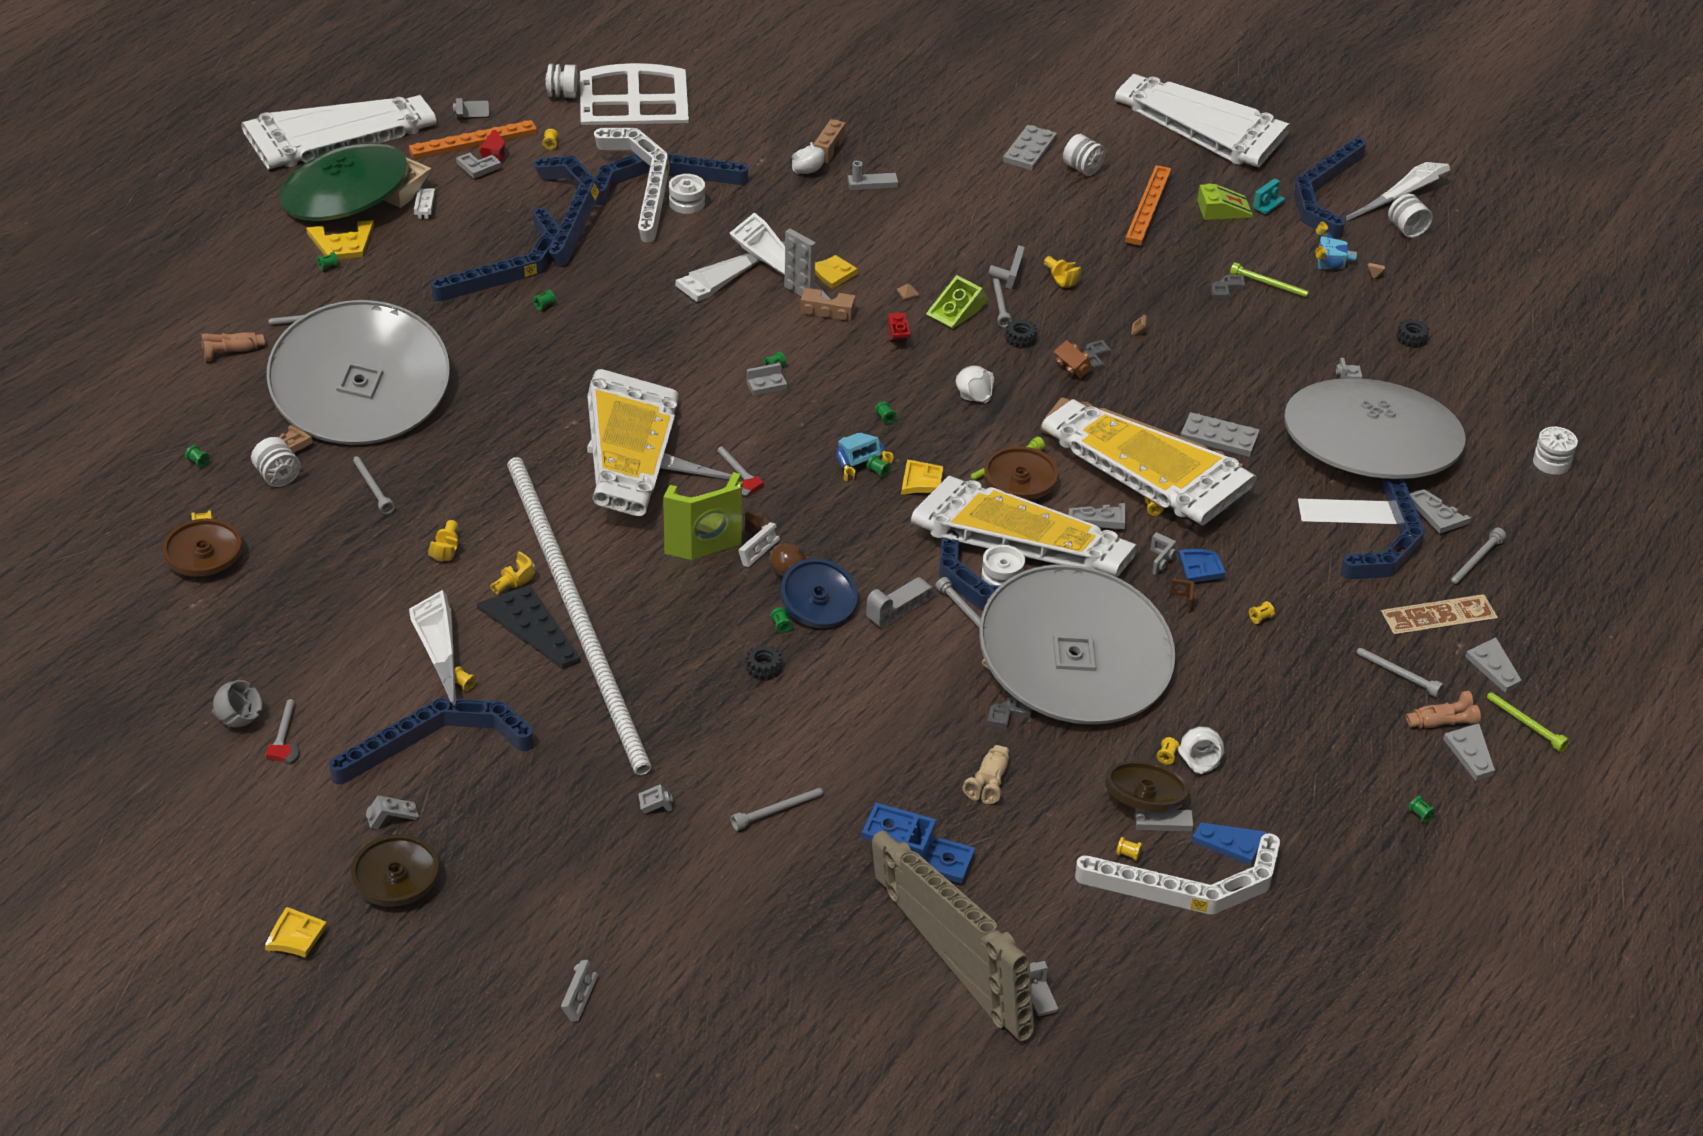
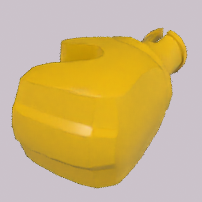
[1044,256,1081,288]
[428,520,458,562]
[490,552,535,595]

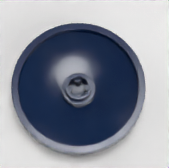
[780,558,858,628]

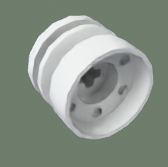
[546,64,577,98]
[1063,134,1105,176]
[1388,194,1433,238]
[1533,427,1578,475]
[251,437,301,487]

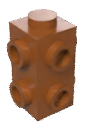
[1053,340,1093,379]

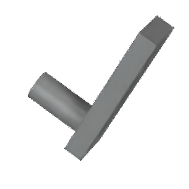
[848,161,898,190]
[988,245,1025,289]

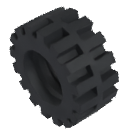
[1396,318,1429,348]
[1005,319,1037,349]
[746,644,782,681]

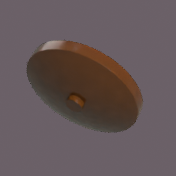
[984,446,1058,500]
[163,518,242,576]

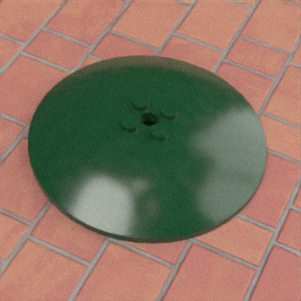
[279,143,408,221]

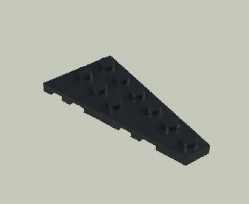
[477,585,581,670]

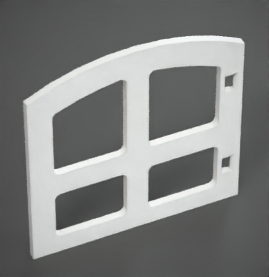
[580,63,689,125]

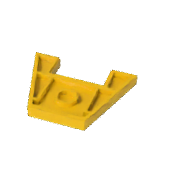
[306,220,374,260]

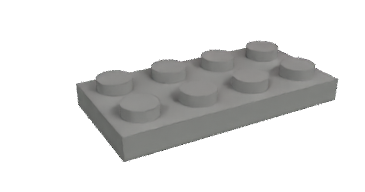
[1003,125,1057,170]
[784,229,816,296]
[1181,412,1260,457]

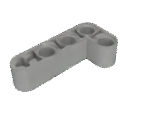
[866,577,935,628]

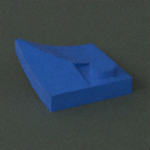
[1179,549,1225,582]

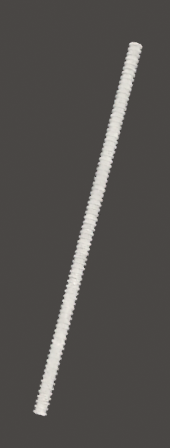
[507,457,651,775]

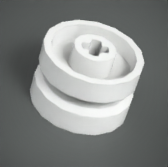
[669,174,705,214]
[982,545,1025,586]

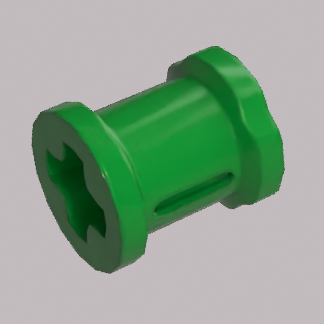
[317,251,339,271]
[533,289,556,310]
[763,351,786,367]
[875,401,897,425]
[185,445,210,468]
[867,455,891,478]
[771,607,793,633]
[1408,796,1437,823]

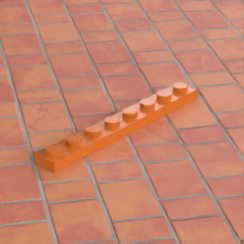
[409,120,537,160]
[1125,165,1171,246]

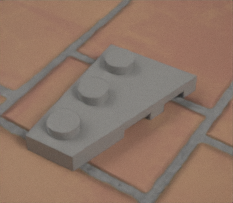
[1410,489,1471,534]
[1068,503,1125,530]
[1465,638,1522,693]
[1443,723,1495,781]

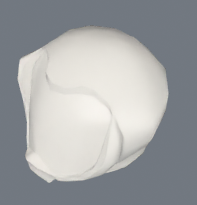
[791,142,825,174]
[956,365,994,404]
[1178,727,1225,774]

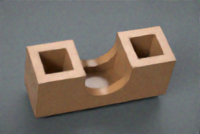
[814,119,846,164]
[800,288,855,321]

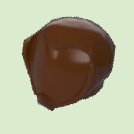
[770,541,809,577]

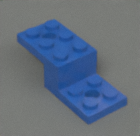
[862,803,975,884]

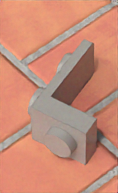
[453,98,489,118]
[1151,532,1176,575]
[366,795,419,829]
[1030,961,1058,1016]

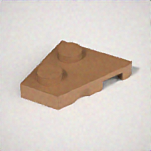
[279,425,313,453]

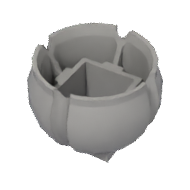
[211,680,262,728]

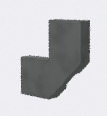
[1211,274,1245,300]
[1085,340,1111,373]
[987,697,1032,729]

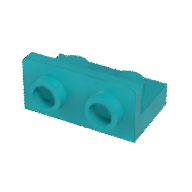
[1253,178,1285,214]

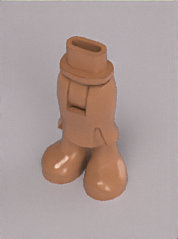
[201,332,265,362]
[1406,691,1481,729]

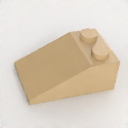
[384,157,431,208]

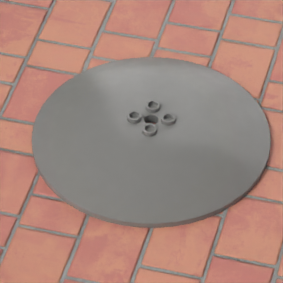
[267,300,450,445]
[1284,378,1466,479]
[979,565,1175,724]

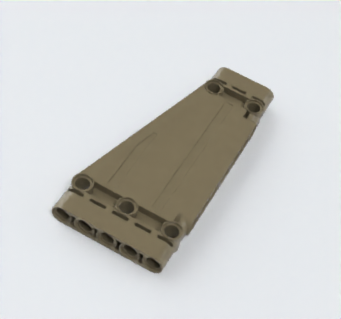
[872,831,1034,1041]

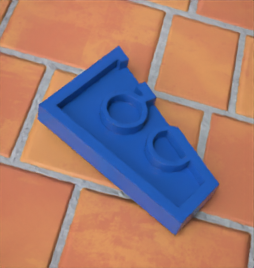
[1192,823,1267,865]

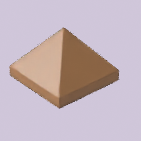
[1367,263,1385,279]
[897,283,920,300]
[1131,315,1147,336]

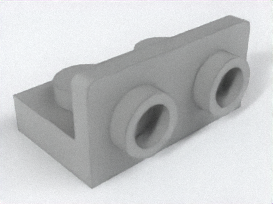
[747,363,787,396]

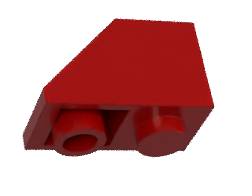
[479,130,506,162]
[887,313,910,341]

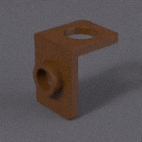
[745,511,771,534]
[1170,579,1197,612]

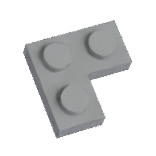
[456,153,501,178]

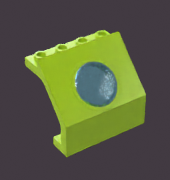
[663,472,743,560]

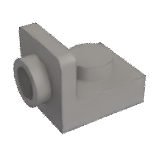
[1336,358,1362,379]
[639,784,673,814]

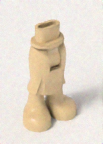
[962,745,1009,804]

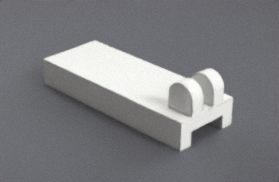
[414,189,435,219]
[739,523,780,567]

